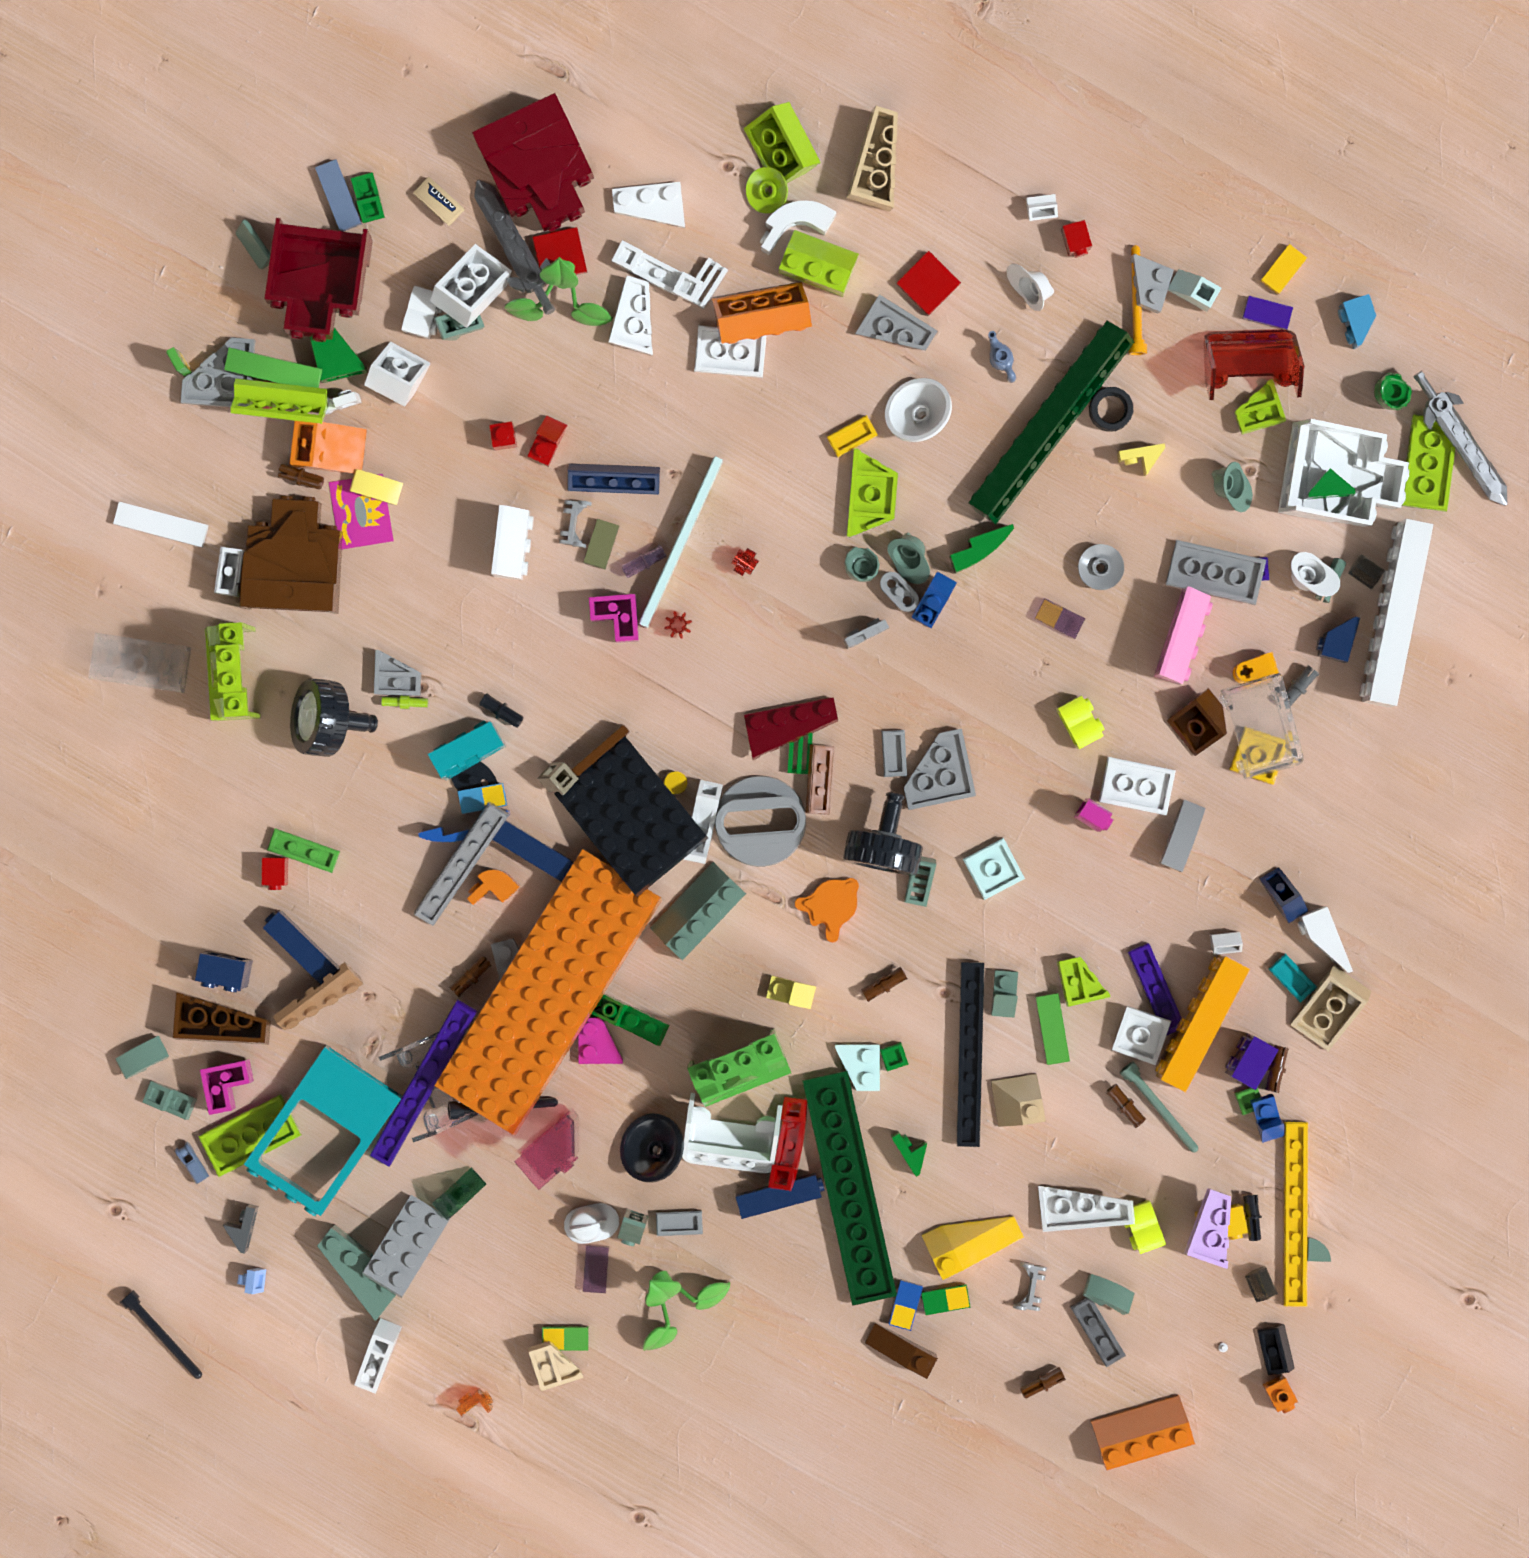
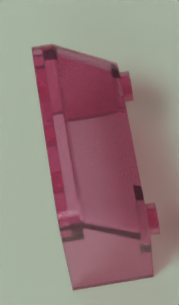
[514,1108,579,1190]

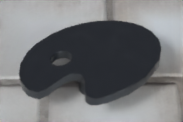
[451,761,498,791]

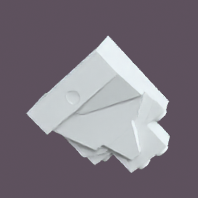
[1278,419,1409,527]

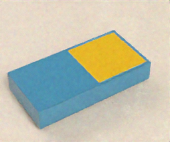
[458,783,508,814]

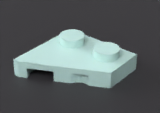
[835,1044,880,1091]

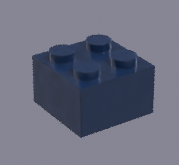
[195,952,253,992]

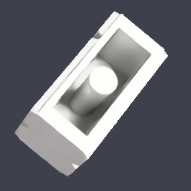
[214,547,245,597]

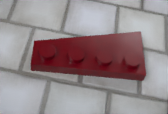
[744,697,838,760]

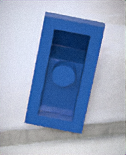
[1250,1094,1284,1143]

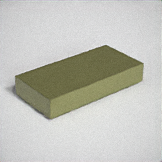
[584,519,620,570]

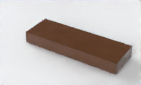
[572,725,630,776]

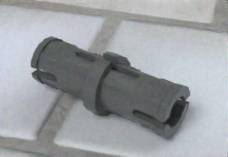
[1278,665,1319,709]

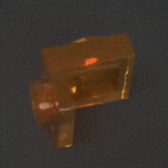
[456,1388,494,1416]

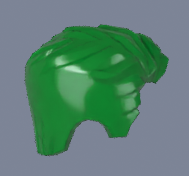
[1374,372,1412,410]

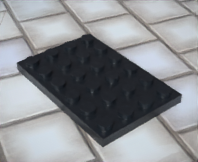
[554,736,708,897]

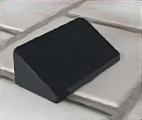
[1257,1324,1295,1375]

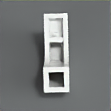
[760,201,837,255]
[684,780,723,864]

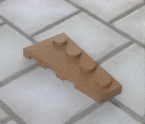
[273,962,363,1031]

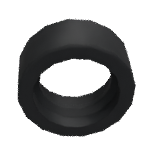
[1089,387,1134,432]

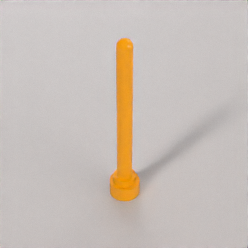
[1129,245,1147,355]

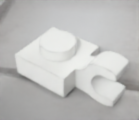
[325,390,362,415]

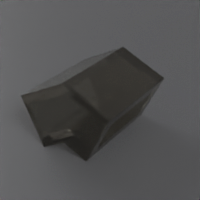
[1348,554,1385,590]
[1245,1266,1278,1303]

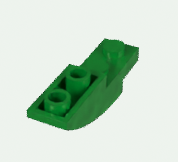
[592,993,670,1046]

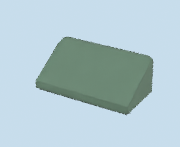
[236,220,271,270]

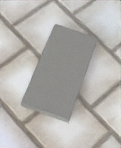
[1166,540,1266,605]

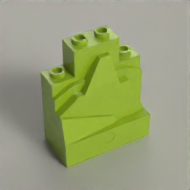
[205,622,261,721]

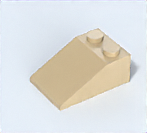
[1291,965,1371,1052]

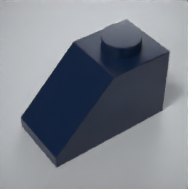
[1316,617,1360,663]
[1260,867,1308,923]

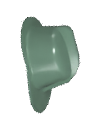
[1211,461,1253,512]
[887,532,930,584]

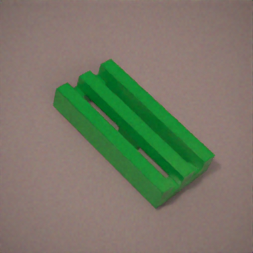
[787,733,813,774]

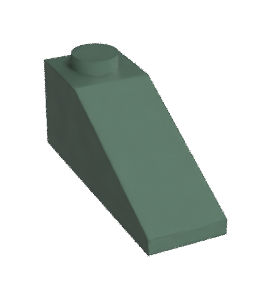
[618,1209,649,1246]

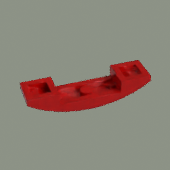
[768,1097,807,1191]

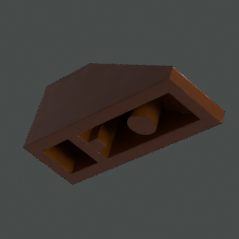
[865,1322,938,1379]

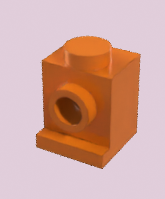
[1262,1374,1298,1413]

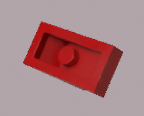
[527,416,568,467]

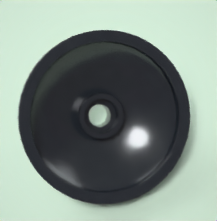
[620,1113,684,1183]

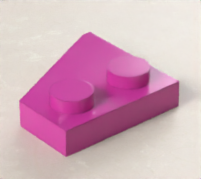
[578,1017,623,1064]

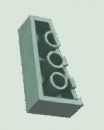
[317,1225,396,1321]

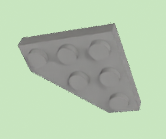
[181,338,256,407]
[904,729,976,810]

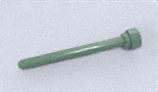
[1120,1061,1199,1153]

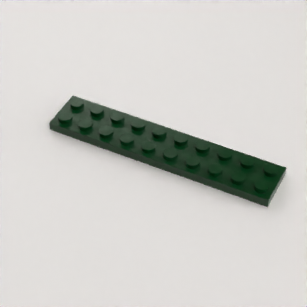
[802,1071,897,1306]

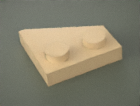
[528,1341,583,1391]

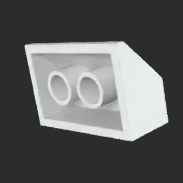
[491,505,534,580]

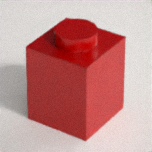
[1061,220,1092,258]
[489,421,518,451]
[261,858,288,890]

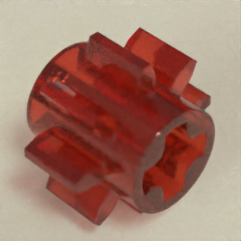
[731,548,759,576]
[664,611,692,639]

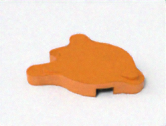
[795,878,859,943]

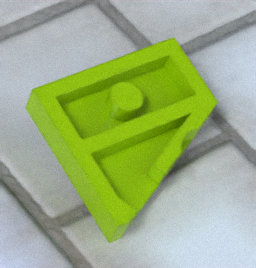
[1234,379,1286,435]
[1057,957,1110,1007]

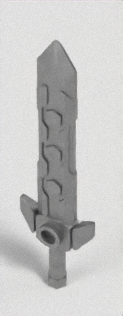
[474,180,555,315]
[1413,371,1507,506]

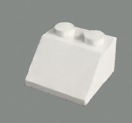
[364,341,430,407]

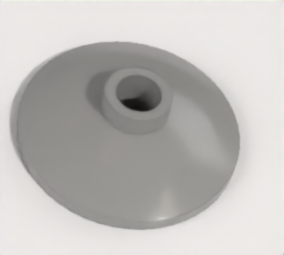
[1078,544,1124,590]

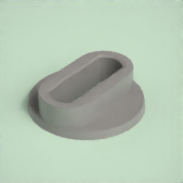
[715,775,806,867]

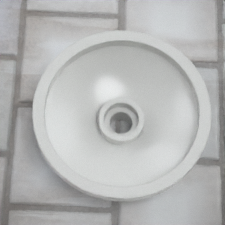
[885,378,952,442]

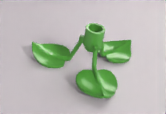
[504,257,613,326]
[642,1271,730,1351]

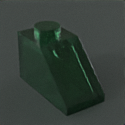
[432,1167,486,1220]

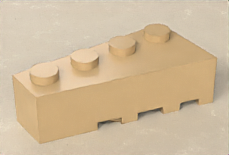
[846,106,898,212]

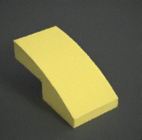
[349,469,403,505]

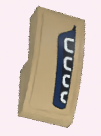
[413,177,465,226]

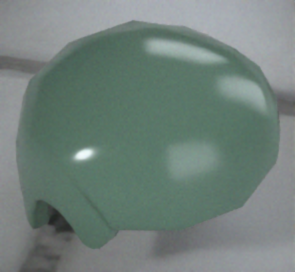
[844,547,880,582]

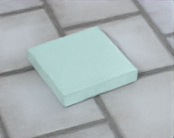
[963,838,1025,900]

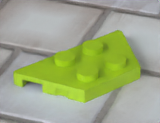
[847,448,898,537]

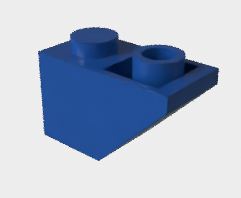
[912,571,957,628]

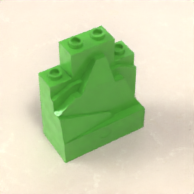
[687,1028,791,1107]

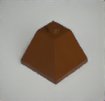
[1167,688,1227,756]

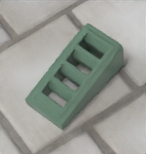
[904,856,937,907]

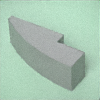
[1159,800,1205,872]

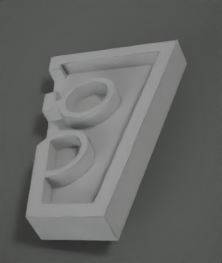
[855,294,938,350]

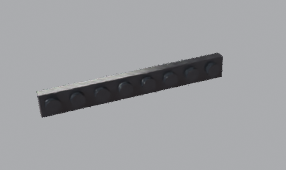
[956,962,984,1147]

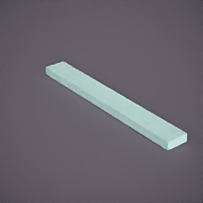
[639,456,723,628]

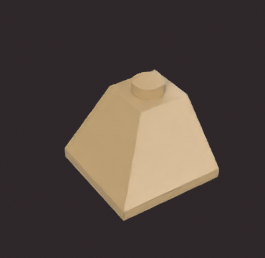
[991,1074,1046,1127]

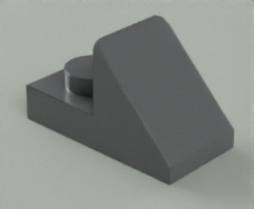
[223,1204,259,1254]

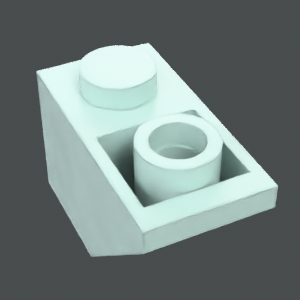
[1168,269,1221,312]

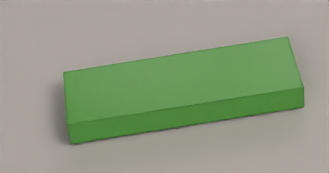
[267,828,340,873]
[1035,993,1070,1065]

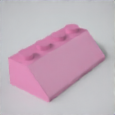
[1154,586,1213,685]

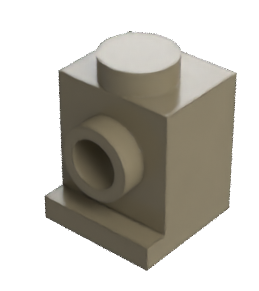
[537,762,578,795]

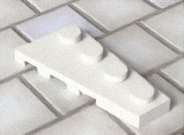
[1038,1186,1135,1232]

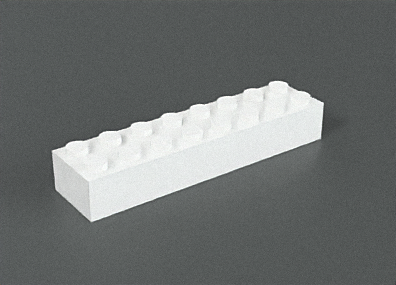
[1359,519,1434,708]

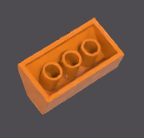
[712,282,812,344]
[1091,1395,1195,1470]

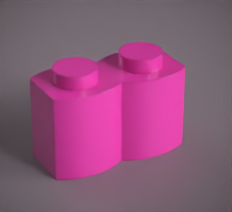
[1074,798,1114,832]

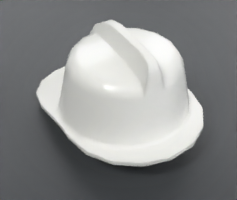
[1006,264,1054,311]
[1291,552,1340,597]
[564,1203,619,1244]

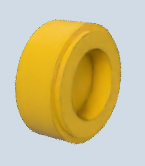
[664,771,688,794]

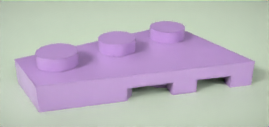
[1184,1188,1231,1269]

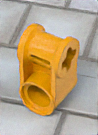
[1232,652,1279,684]

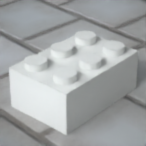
[430,244,512,328]

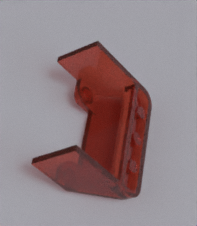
[1204,330,1304,400]

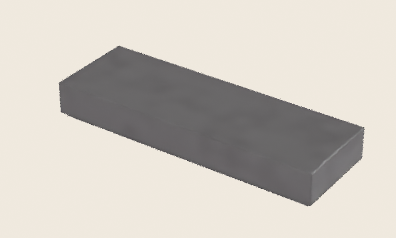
[1070,1297,1126,1367]

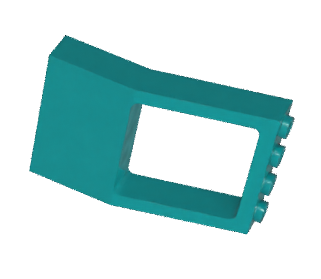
[244,1045,403,1216]

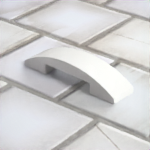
[612,240,703,303]

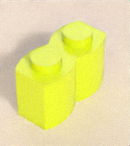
[1056,696,1105,749]
[1124,1200,1166,1254]

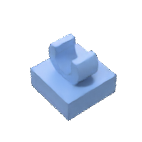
[237,1268,266,1294]

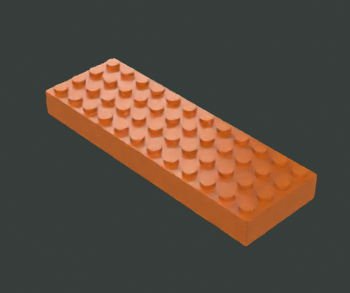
[434,849,662,1136]

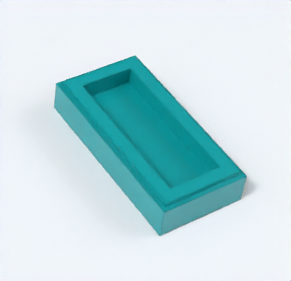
[1268,953,1317,1003]

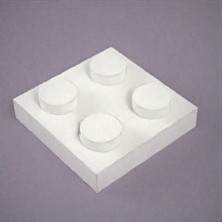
[1112,1006,1171,1065]

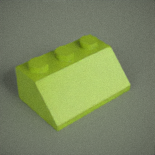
[743,102,821,183]
[779,230,859,297]

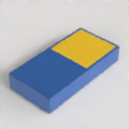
[888,1279,923,1331]

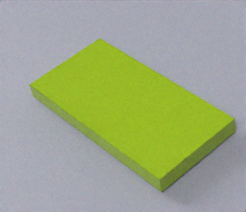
[1402,414,1455,512]
[198,1094,302,1177]

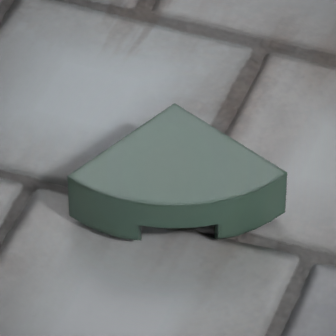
[1307,1237,1331,1262]

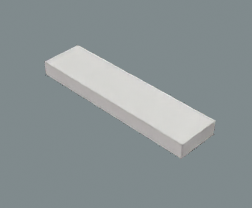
[113,502,209,548]

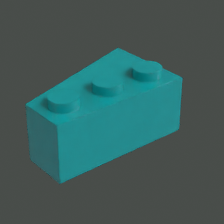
[428,721,506,781]

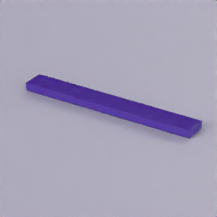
[370,1000,478,1167]

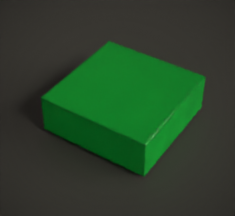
[880,1042,909,1072]

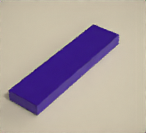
[1127,943,1182,1036]

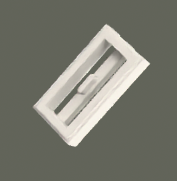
[693,258,728,309]

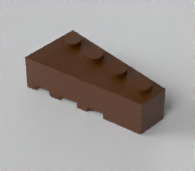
[173,992,271,1045]

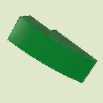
[949,524,1014,574]

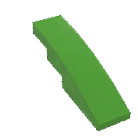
[224,347,322,388]

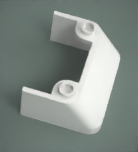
[682,1093,782,1173]

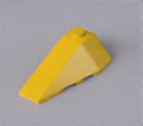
[921,1216,1024,1280]

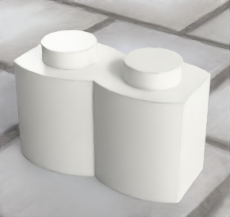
[402,286,443,339]

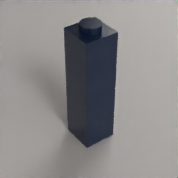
[492,820,574,882]
[263,911,340,985]
[736,1173,825,1219]

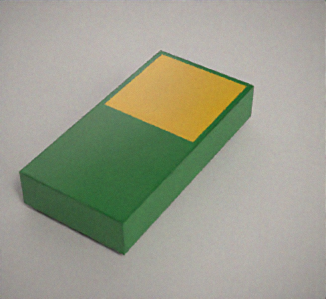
[921,1284,971,1316]

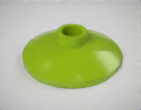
[746,167,788,214]

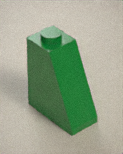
[310,327,368,383]

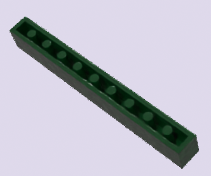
[968,320,1135,525]

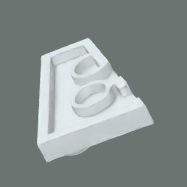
[612,182,685,229]
[608,276,653,356]

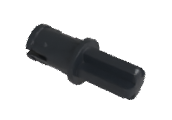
[479,693,524,728]
[1243,1195,1262,1241]

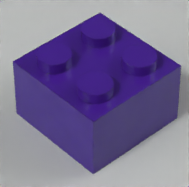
[1225,1033,1278,1090]

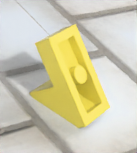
[1117,443,1165,477]
[766,975,816,1009]

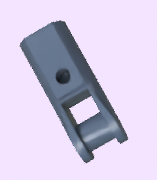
[175,1142,209,1185]

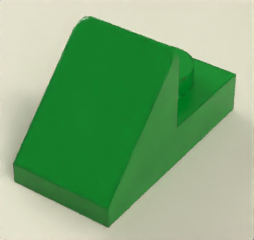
[891,1131,927,1177]

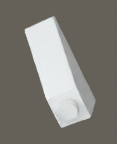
[1297,906,1353,973]
[354,1318,402,1394]

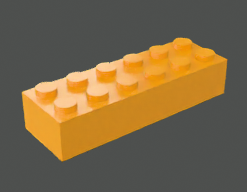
[1155,954,1250,1093]

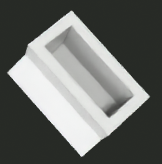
[1026,194,1058,221]
[1210,932,1243,955]

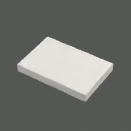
[694,325,767,378]
[1098,757,1176,815]

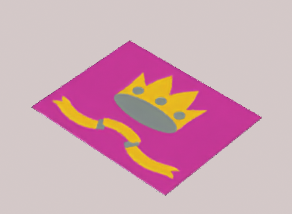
[329,474,394,550]

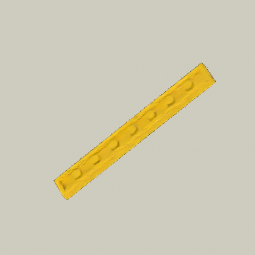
[1283,1122,1308,1307]

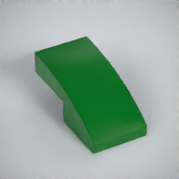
[351,172,385,223]

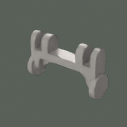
[559,500,592,548]
[1013,1262,1047,1311]

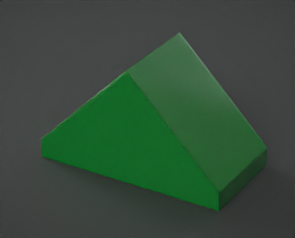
[1307,468,1356,500]

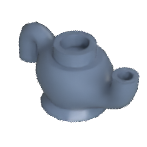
[988,331,1016,383]

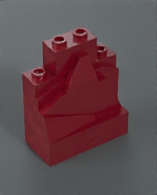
[472,93,594,232]
[264,218,373,342]

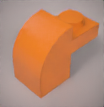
[467,869,521,905]

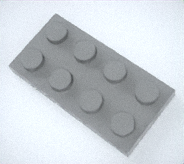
[362,1195,450,1298]

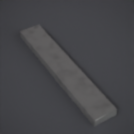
[414,801,509,926]

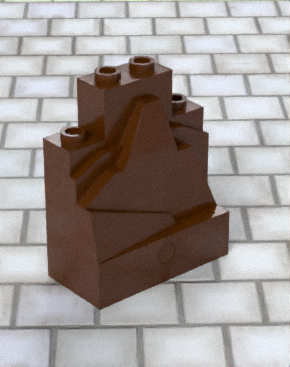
[240,495,343,614]

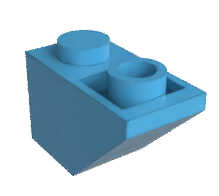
[1338,294,1376,349]

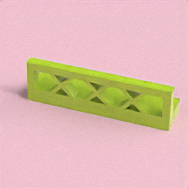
[231,379,327,424]

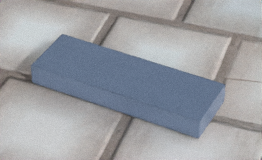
[315,159,362,232]

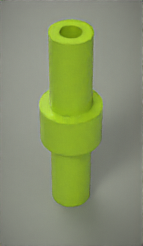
[381,695,428,709]

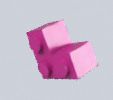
[589,594,639,643]
[200,1059,254,1115]

